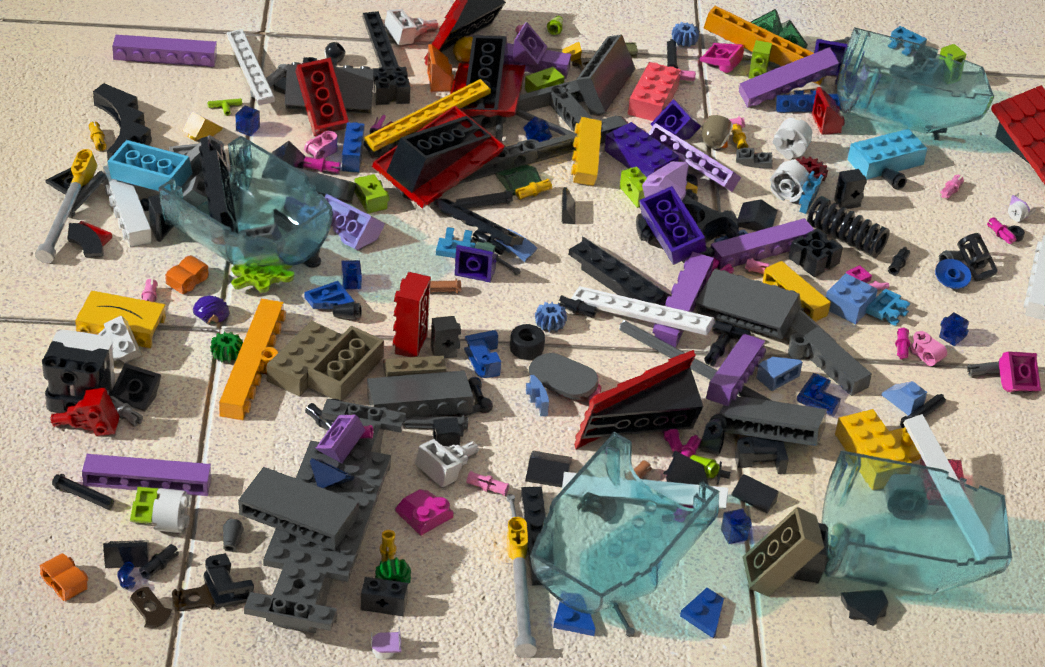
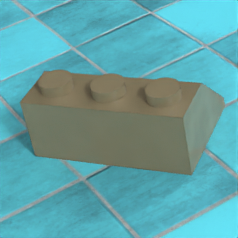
[383,355,446,377]

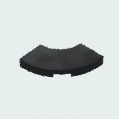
[67,223,104,257]

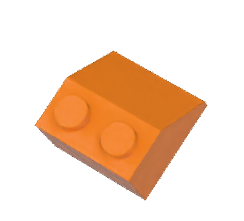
[427,44,454,92]

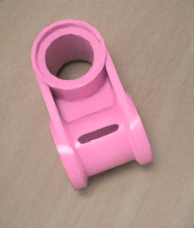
[304,131,338,159]
[910,331,947,366]

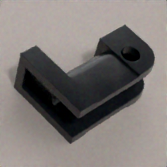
[735,437,788,474]
[203,553,254,607]

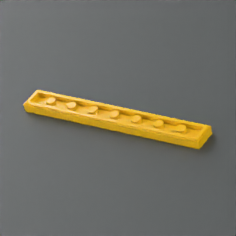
[364,79,491,152]

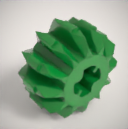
[210,331,243,363]
[375,557,411,584]

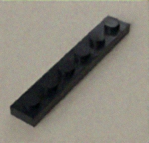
[363,11,399,70]
[434,198,524,247]
[521,487,554,586]

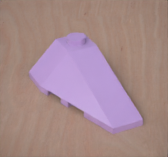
[642,162,688,200]
[320,193,385,250]

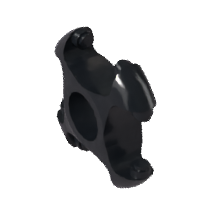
[636,189,739,263]

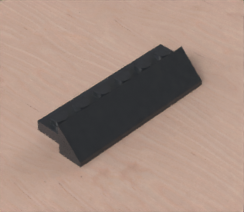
[199,136,240,246]
[568,236,672,306]

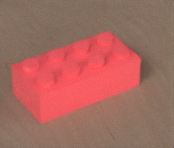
[628,62,681,121]

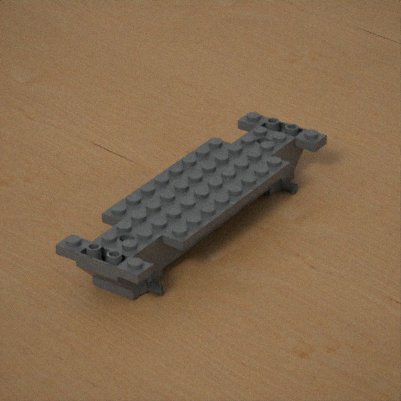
[244,399,406,633]

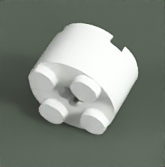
[773,118,813,159]
[770,159,810,202]
[152,488,192,533]

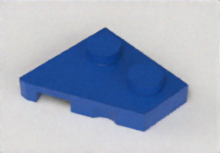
[304,281,354,309]
[680,587,724,638]
[553,591,596,636]

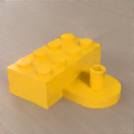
[835,409,922,489]

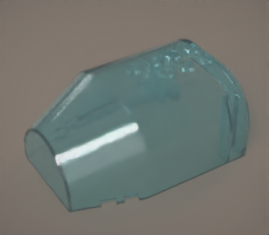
[837,27,994,134]
[158,136,332,267]
[530,432,720,614]
[821,450,1012,595]

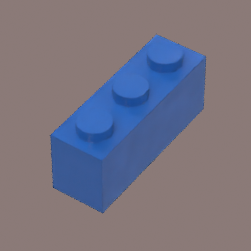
[342,122,365,173]

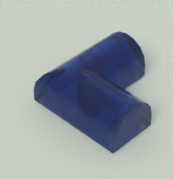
[797,373,841,417]

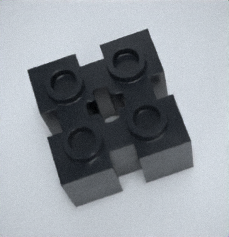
[373,66,410,105]
[789,228,843,277]

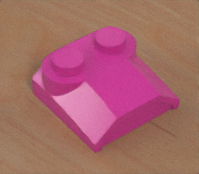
[700,43,744,73]
[999,351,1042,393]
[395,489,454,536]

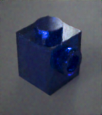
[235,105,260,136]
[341,260,362,289]
[721,509,752,544]

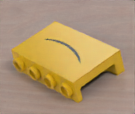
[75,290,166,348]

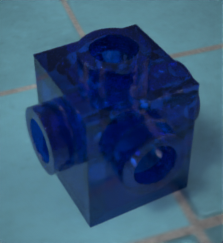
[523,116,553,142]
[939,312,969,346]

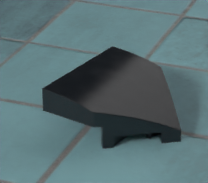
[663,451,709,486]
[841,590,888,626]

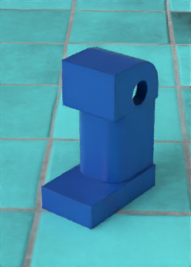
[464,330,501,378]

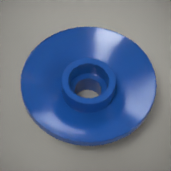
[935,259,971,289]

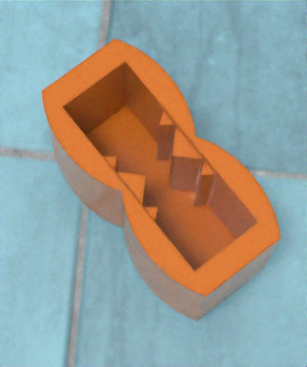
[165,255,209,294]
[40,553,88,601]

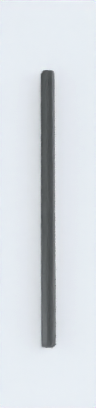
[619,321,772,401]

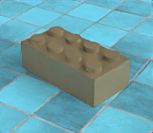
[267,320,342,397]
[308,326,384,401]
[743,507,824,597]

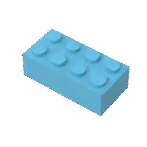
[847,129,927,180]
[107,140,192,193]

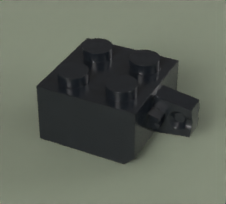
[794,523,829,584]

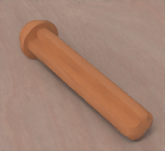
[430,278,461,293]

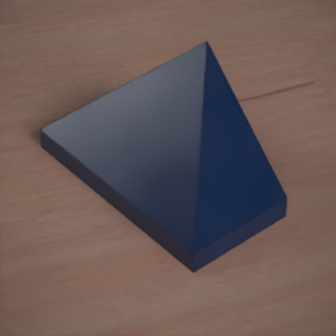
[310,458,355,488]

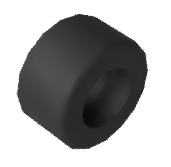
[510,324,545,360]

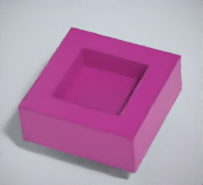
[846,265,872,283]

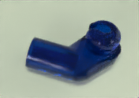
[117,562,136,590]

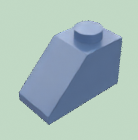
[756,357,803,391]
[882,381,927,415]

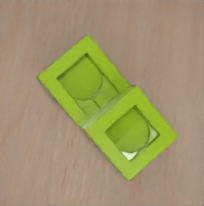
[130,487,159,524]

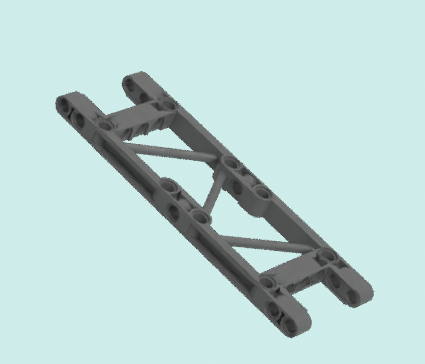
[363,80,628,199]

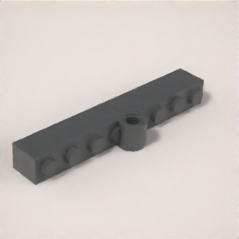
[784,311,872,396]

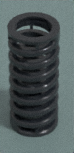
[807,196,890,258]

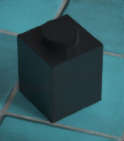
[432,417,464,447]

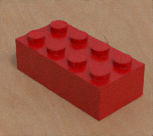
[296,57,349,136]
[392,272,431,357]

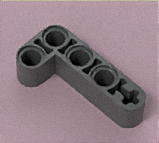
[286,166,357,201]

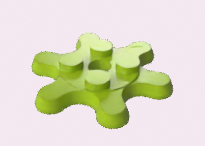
[231,255,295,293]

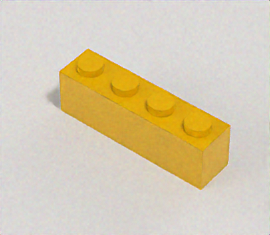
[571,117,602,186]
[763,261,831,322]

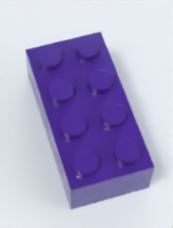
[604,122,679,177]
[639,186,706,265]

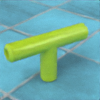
[207,98,243,116]

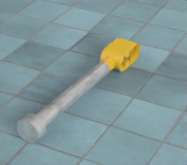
[35,149,98,263]
[507,517,537,658]

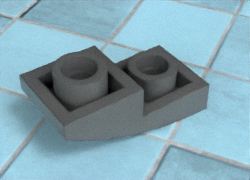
[736,148,773,168]

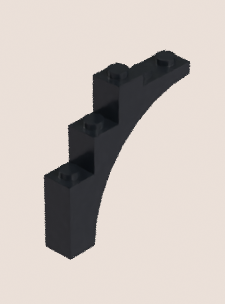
[93,83,152,161]

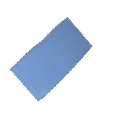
[496,229,537,262]
[526,375,549,416]

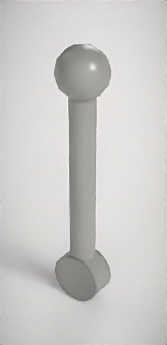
[507,494,517,517]

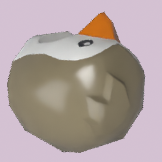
[701,115,733,149]

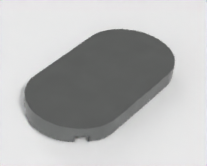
[529,353,599,399]

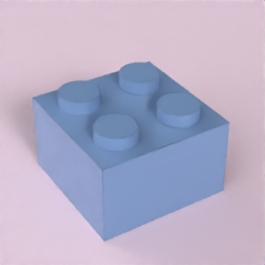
[826,273,878,325]

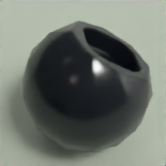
[324,42,346,63]

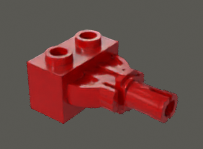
[50,388,120,436]

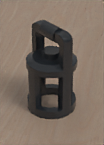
[957,233,998,281]

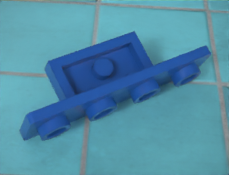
[776,89,843,112]

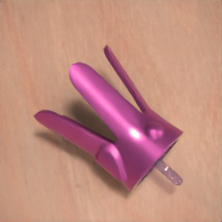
[370,115,393,134]

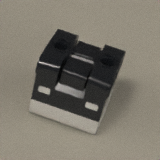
[42,330,115,413]

